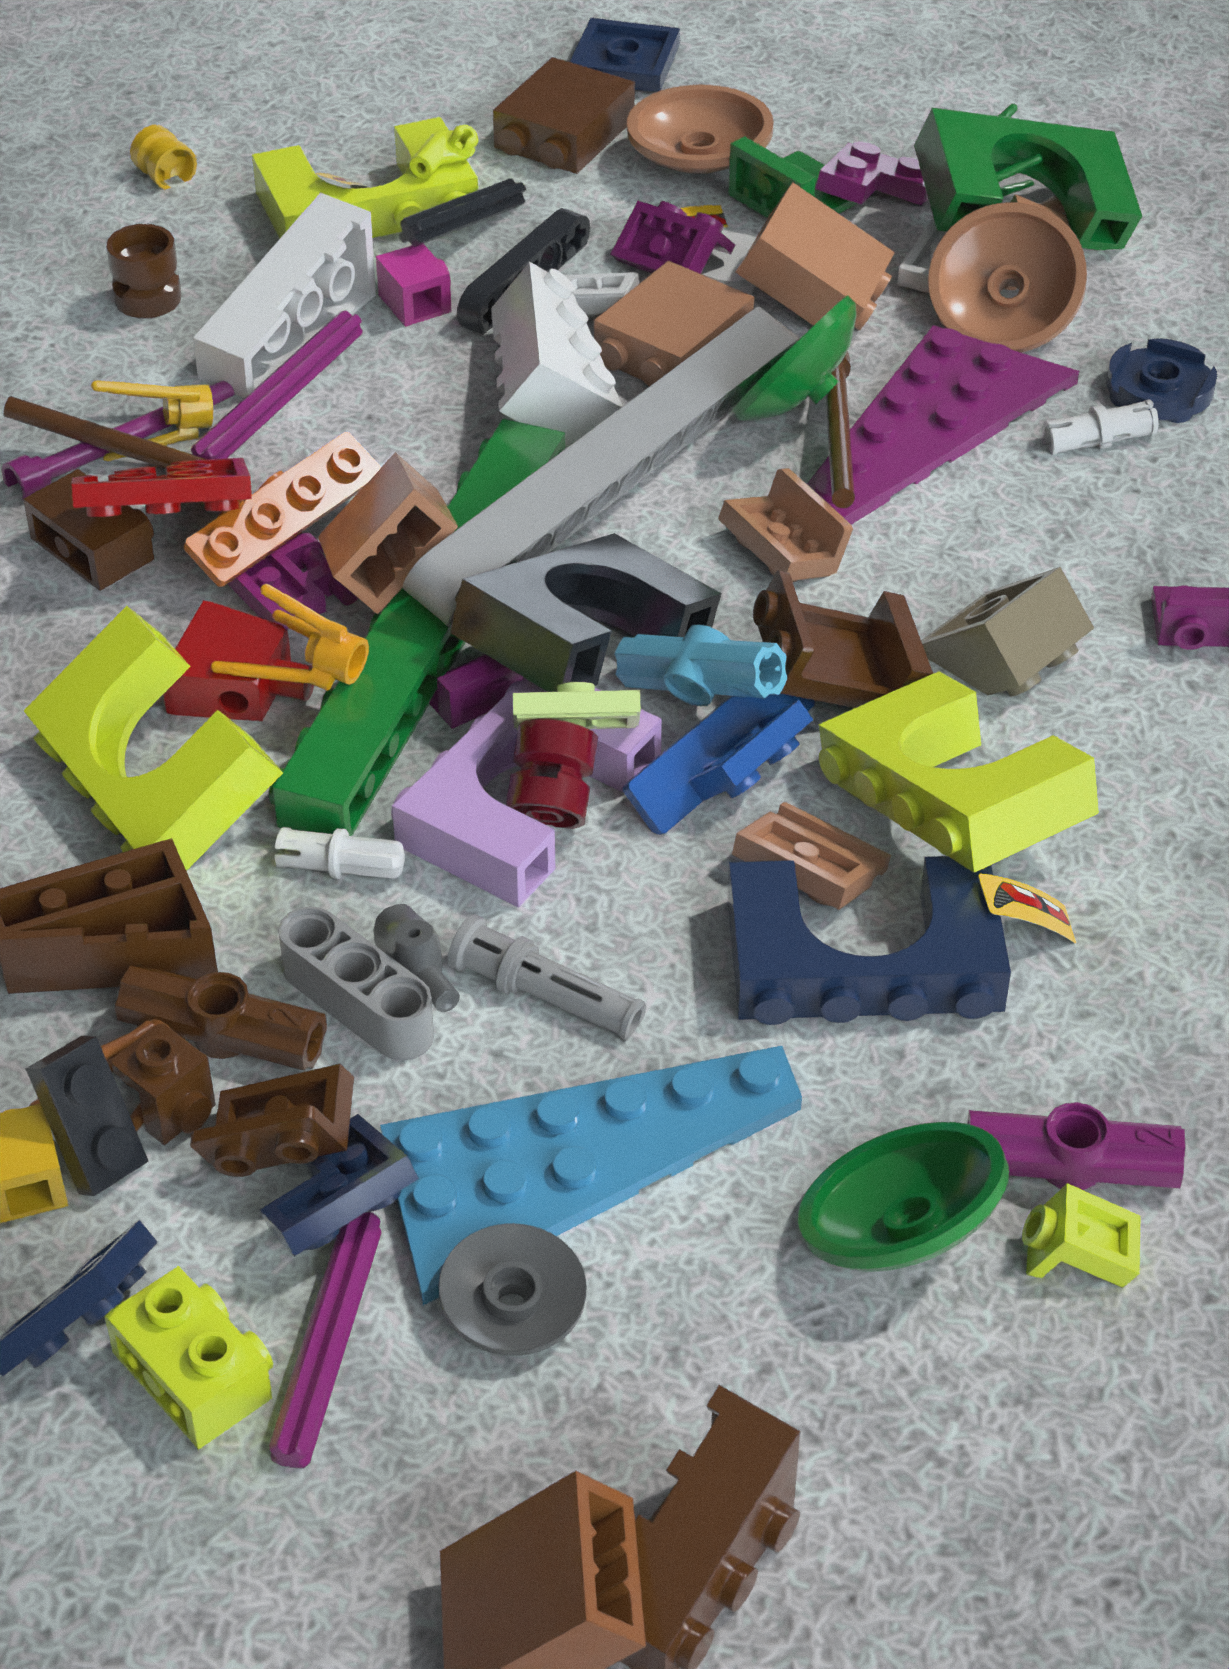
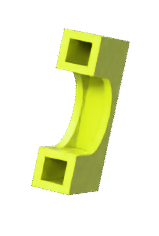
[252,117,478,239]
[24,606,283,871]
[818,671,1099,873]

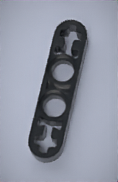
[457,208,590,335]

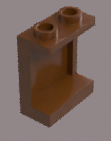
[753,570,933,708]

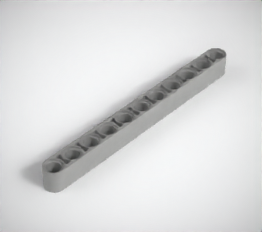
[403,307,800,627]

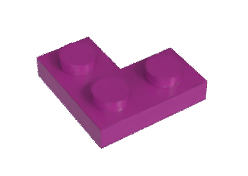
[815,141,928,206]

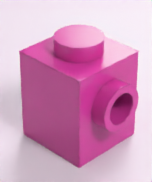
[375,244,452,327]

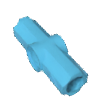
[614,625,788,706]

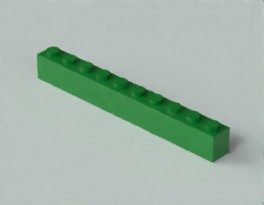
[269,419,566,836]

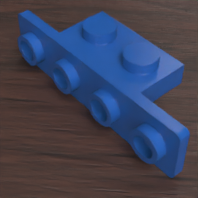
[622,693,815,835]

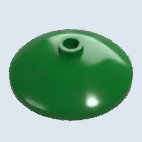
[731,295,857,421]
[798,1122,1009,1272]

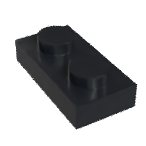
[25,1036,149,1196]

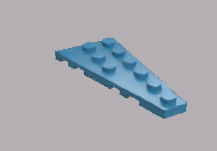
[380,1045,802,1306]

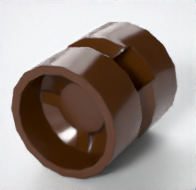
[106,224,182,318]

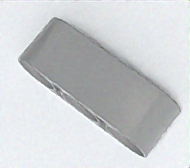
[278,906,434,1061]

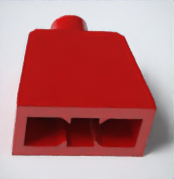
[164,600,314,721]

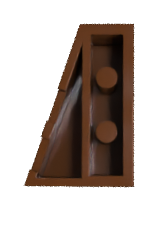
[0,838,218,994]
[620,1385,800,1669]

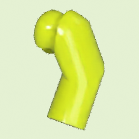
[409,124,478,179]

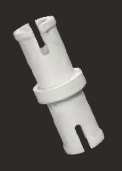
[1042,400,1159,455]

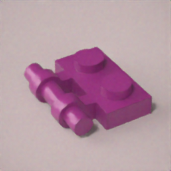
[227,532,358,630]

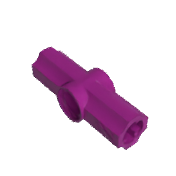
[967,1102,1186,1190]

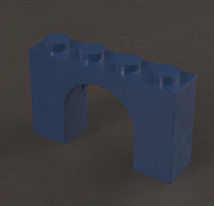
[728,856,1011,1025]

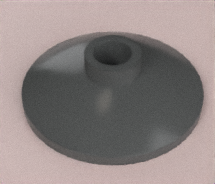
[439,1223,587,1356]

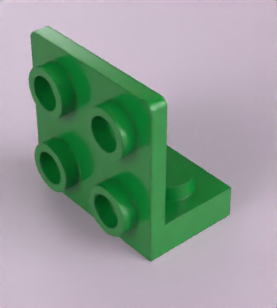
[728,136,858,218]

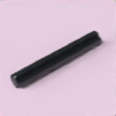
[399,178,527,247]

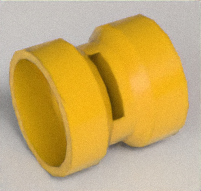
[130,125,197,190]

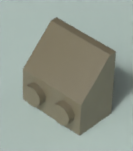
[921,567,1094,697]

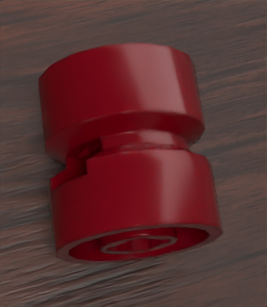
[506,719,598,829]

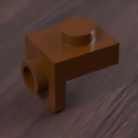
[111,1024,216,1146]

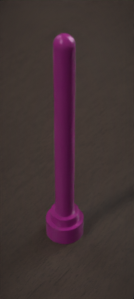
[1,381,235,500]

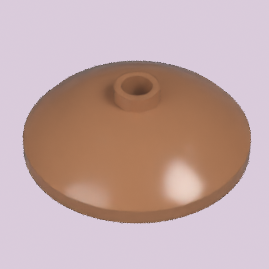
[627,85,774,174]
[928,202,1087,353]

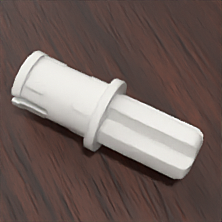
[275,827,405,879]

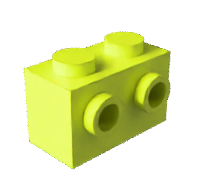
[104,1266,273,1450]

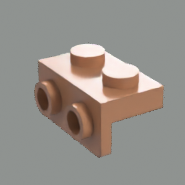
[718,468,853,582]

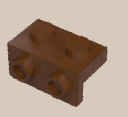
[190,1064,354,1177]

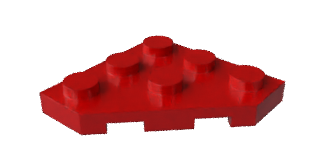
[71,458,252,517]

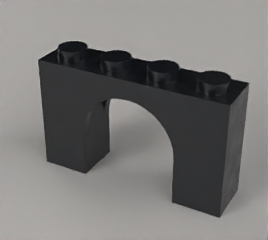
[450,533,722,692]

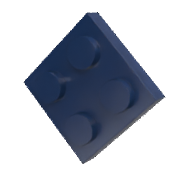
[570,17,680,92]

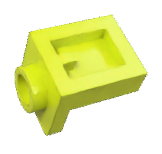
[1022,1184,1140,1288]

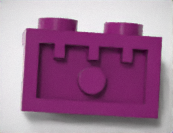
[610,201,736,274]
[1151,585,1229,650]

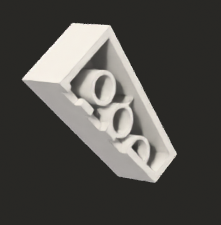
[193,193,376,398]
[491,262,623,447]

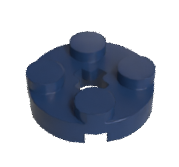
[1106,338,1217,423]

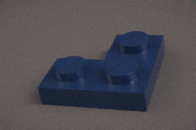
[259,1114,419,1256]
[0,1219,158,1377]

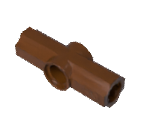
[115,964,327,1071]

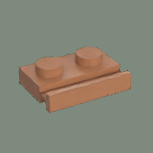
[732,802,891,910]

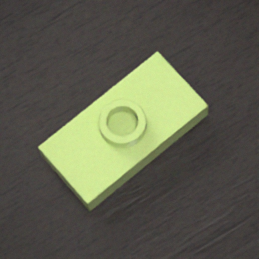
[513,682,641,731]

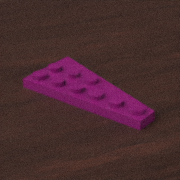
[807,325,1079,525]

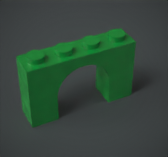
[914,107,1142,250]

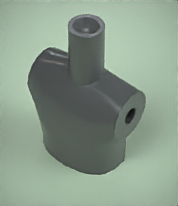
[373,904,460,1012]

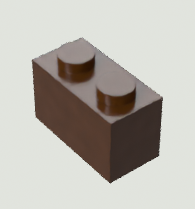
[23,469,155,591]

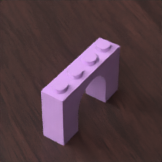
[391,678,662,908]

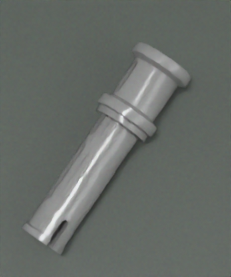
[448,914,646,1041]

